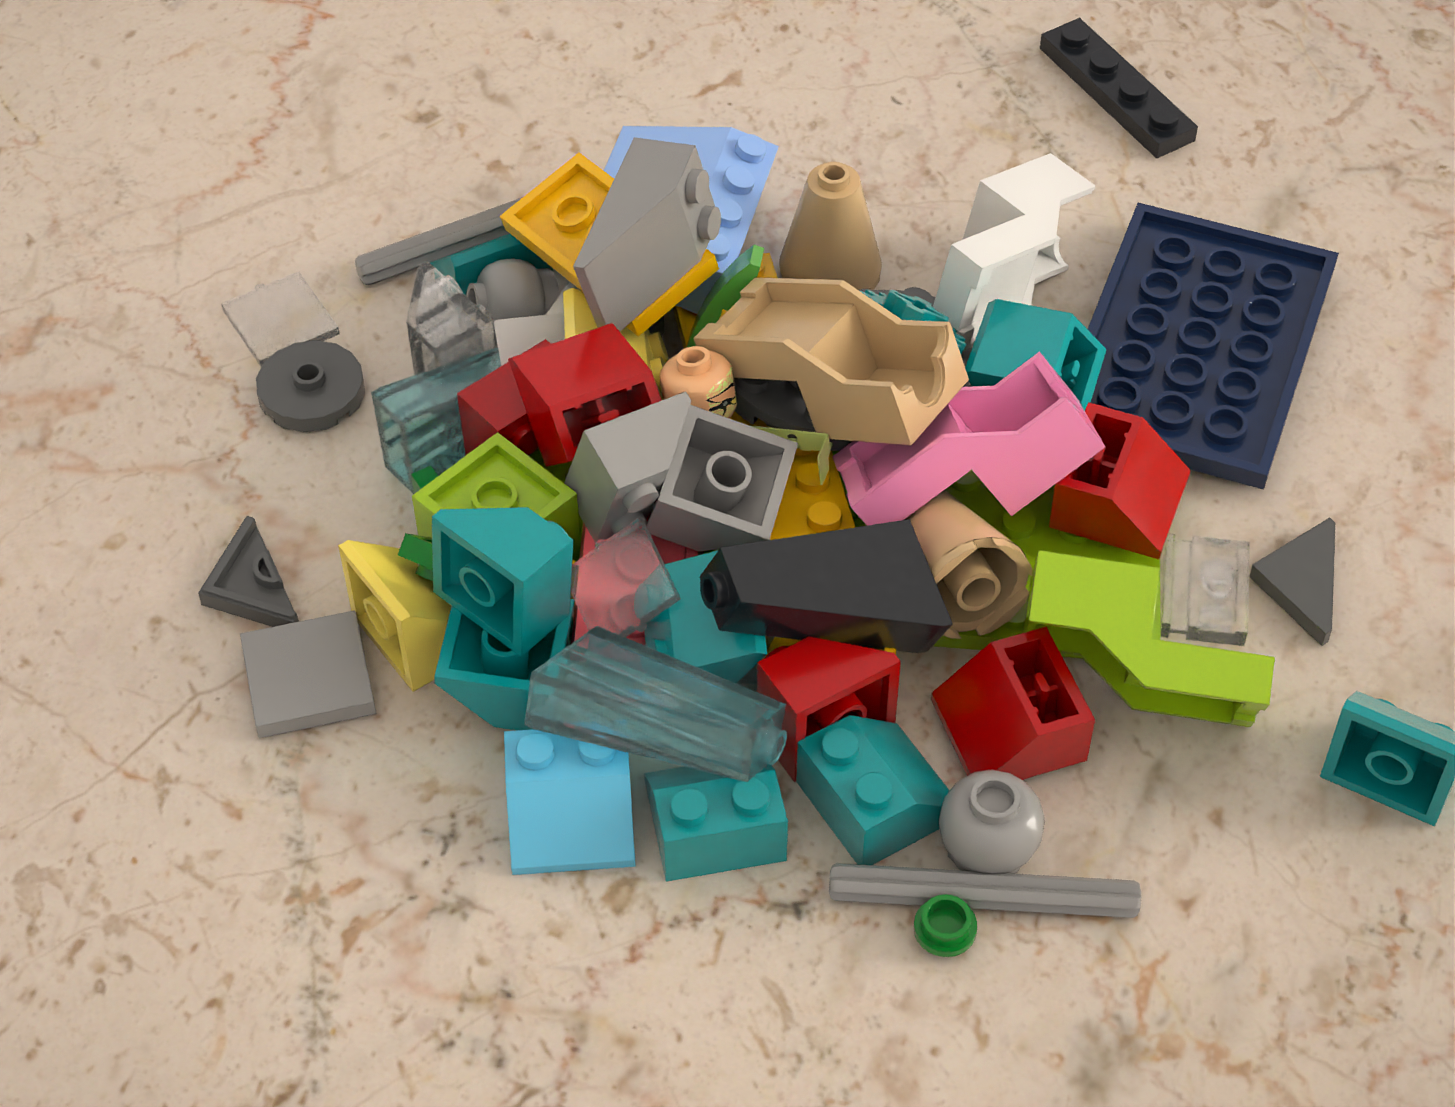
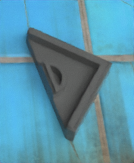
[198,516,299,627]
[1249,517,1336,646]

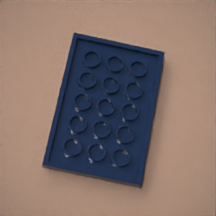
[1088,202,1339,490]

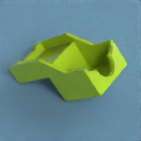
[412,432,583,565]
[1023,550,1275,727]

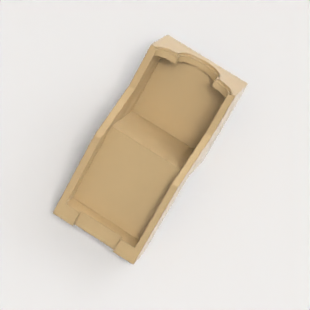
[693,278,969,445]

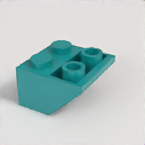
[965,299,1107,411]

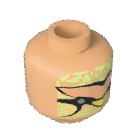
[660,346,737,418]

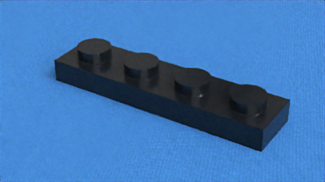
[1040,17,1198,159]

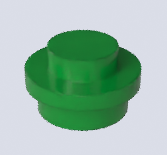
[914,894,977,957]

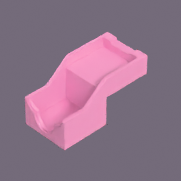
[832,351,1105,526]

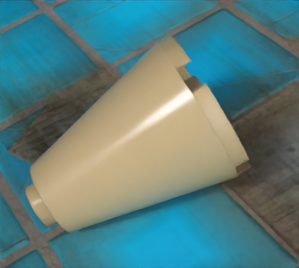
[779,162,882,290]
[904,490,1033,639]

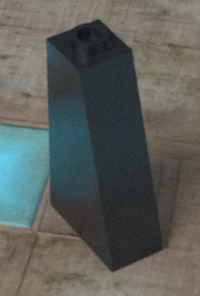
[699,519,953,653]

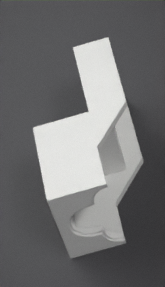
[933,153,1095,351]

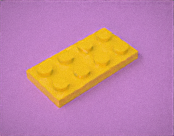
[500,152,719,337]

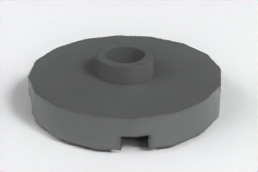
[256,340,365,432]

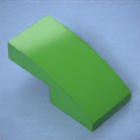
[686,245,764,348]

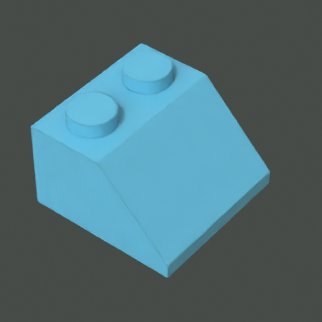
[504,723,636,875]

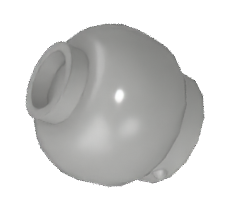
[466,259,560,346]
[939,770,1045,874]

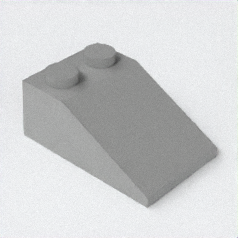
[573,137,721,331]

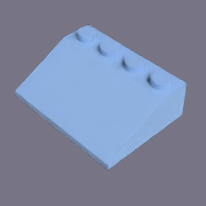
[604,126,779,314]

